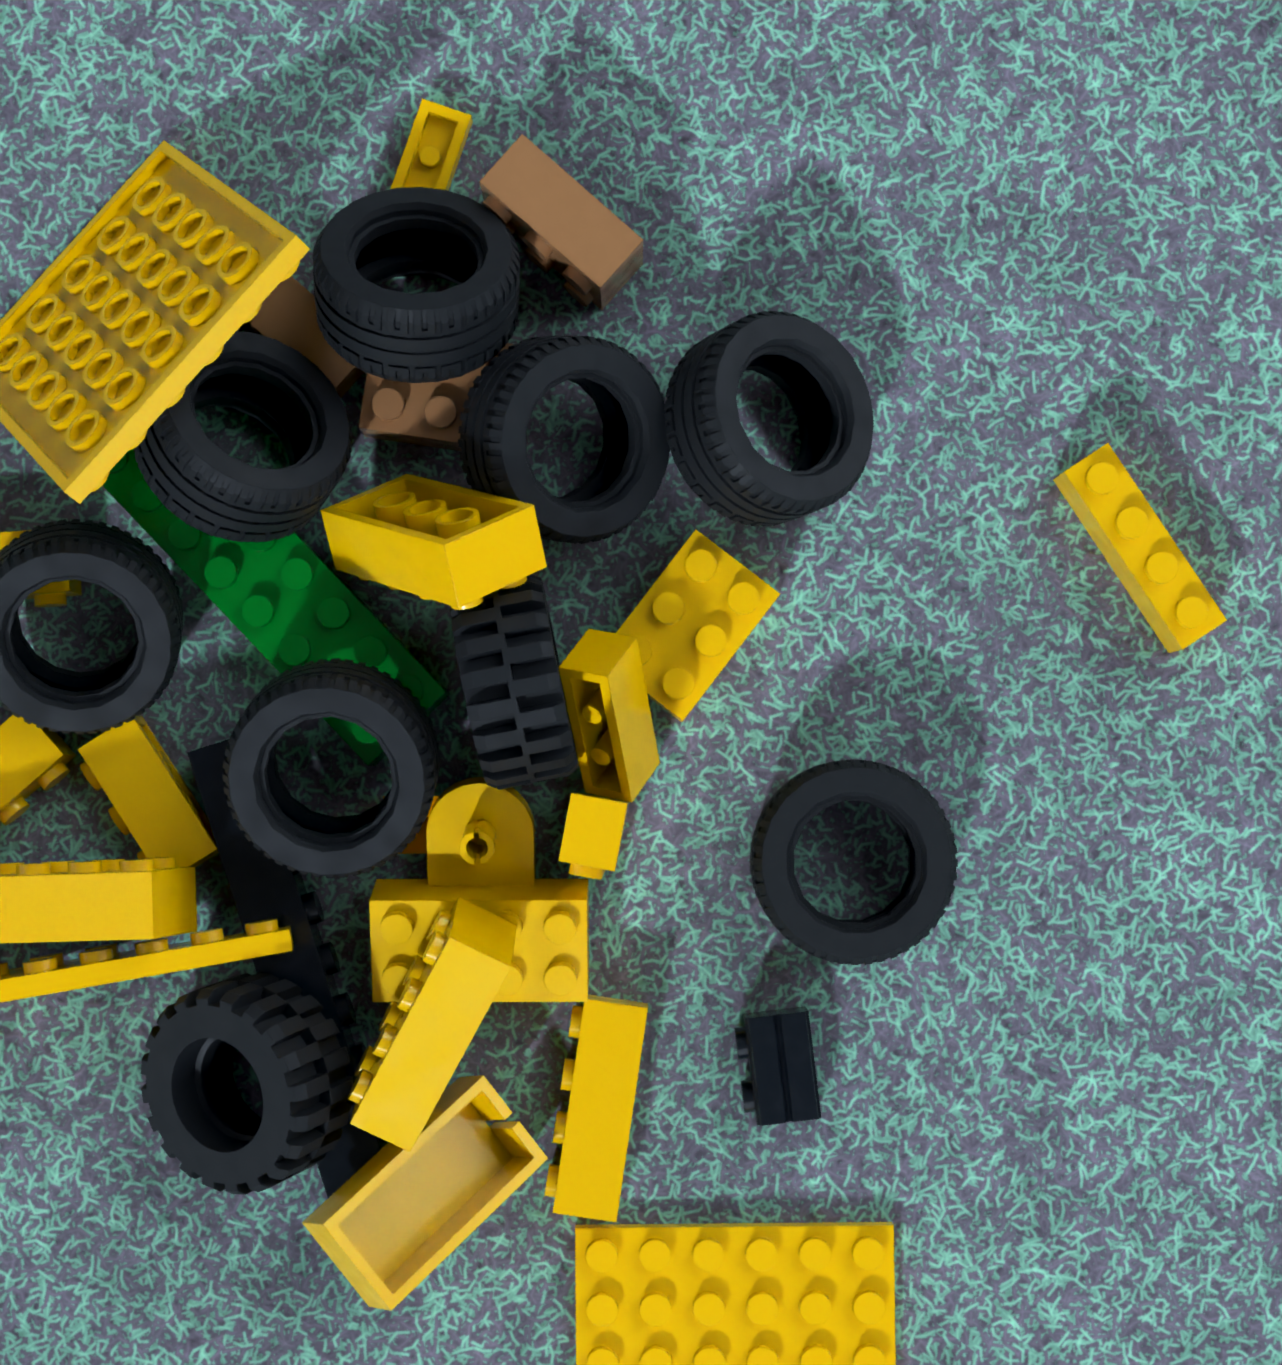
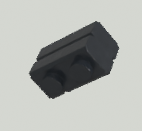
[734,1006,821,1126]

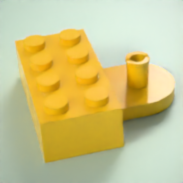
[369,777,589,1002]

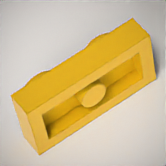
[390,98,473,191]

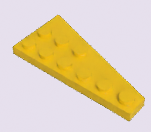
[0,918,294,1003]

